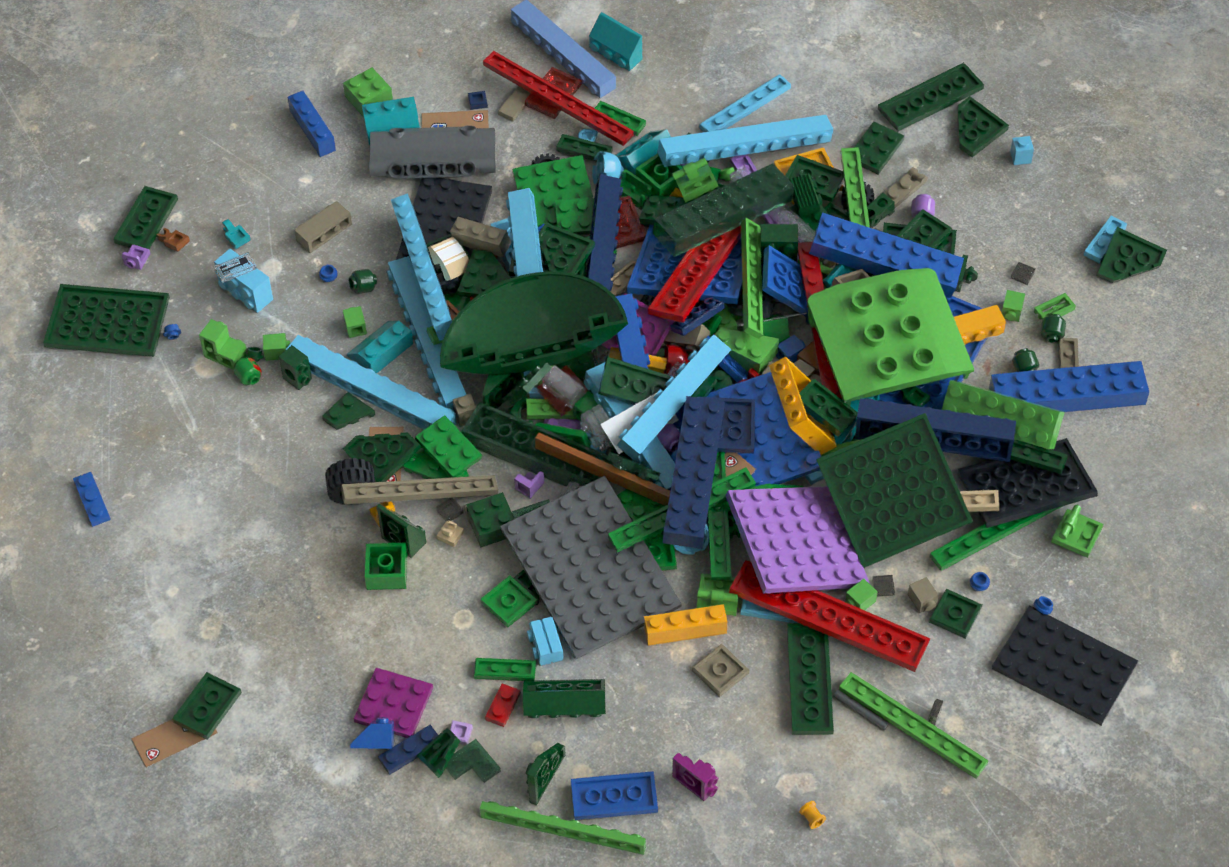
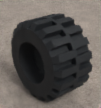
[325,458,375,505]

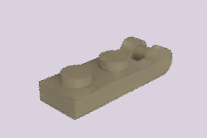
[884,167,928,208]

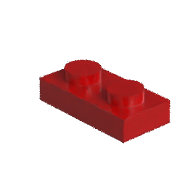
[485,683,521,727]

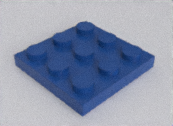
[762,246,808,316]

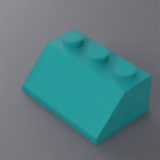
[589,12,642,71]
[362,96,420,145]
[615,129,671,175]
[347,320,413,374]

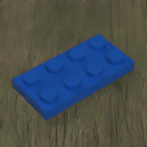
[571,771,658,820]

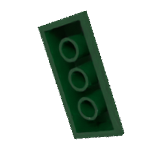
[523,679,606,718]

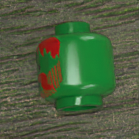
[234,358,262,385]

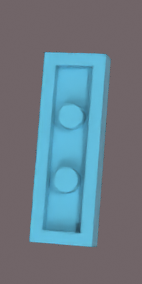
[1084,216,1127,264]

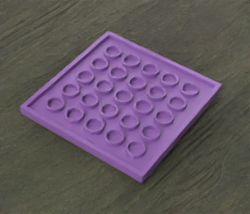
[725,486,870,593]

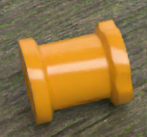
[799,801,826,829]

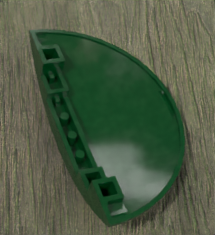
[440,271,628,374]

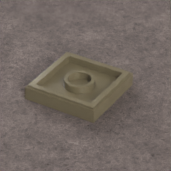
[692,644,749,697]

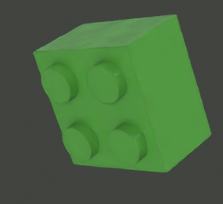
[343,67,393,116]

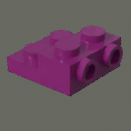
[672,753,719,801]

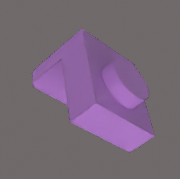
[122,245,150,270]

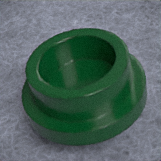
[245,347,264,362]

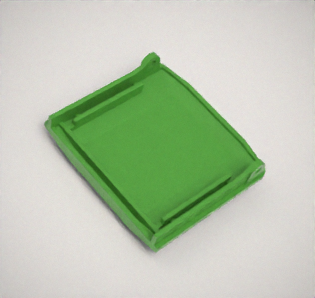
[807,268,974,406]

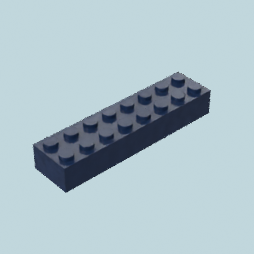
[663,396,725,549]
[855,398,1016,462]

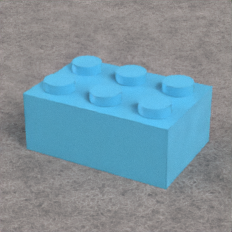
[214,249,273,313]

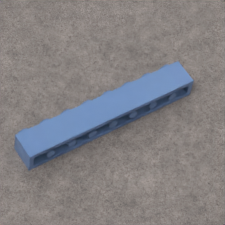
[511,0,616,98]

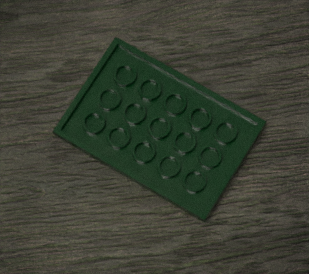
[43,284,170,357]

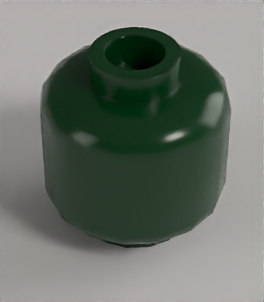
[348,269,377,294]
[1040,314,1066,343]
[1012,348,1040,372]

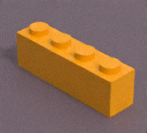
[954,305,1006,345]
[644,604,727,646]

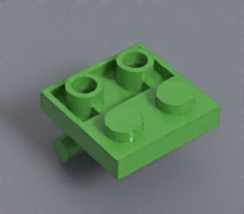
[672,158,718,202]
[1051,505,1104,558]
[696,573,738,616]

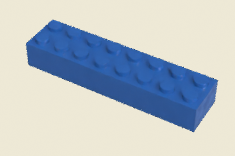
[809,213,964,298]
[989,361,1150,412]

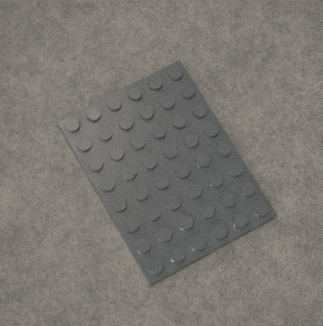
[500,476,682,660]

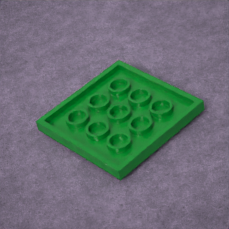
[512,155,594,227]

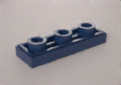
[670,298,725,336]

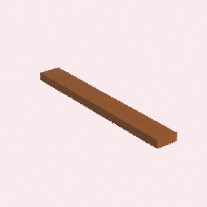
[535,433,670,506]

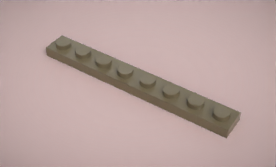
[341,475,499,504]

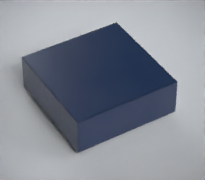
[468,91,488,110]

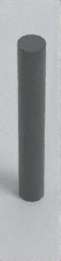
[834,690,889,730]

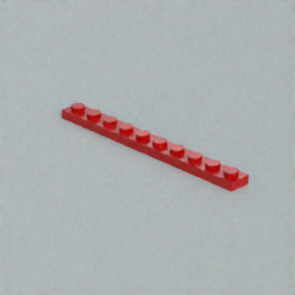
[483,51,634,146]
[798,241,842,400]

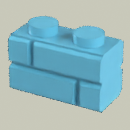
[527,617,563,666]

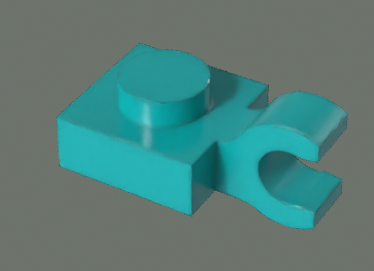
[222,219,251,249]

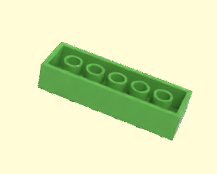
[942,380,1065,449]

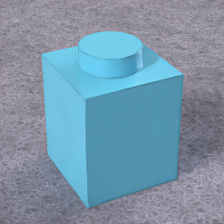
[1010,136,1034,165]

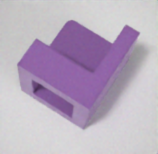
[514,471,544,499]

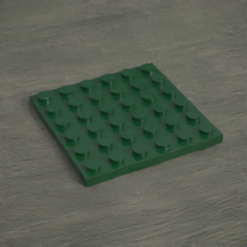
[816,413,973,568]

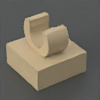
[437,521,464,547]

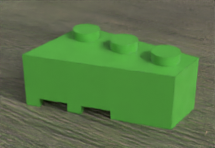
[715,327,779,375]

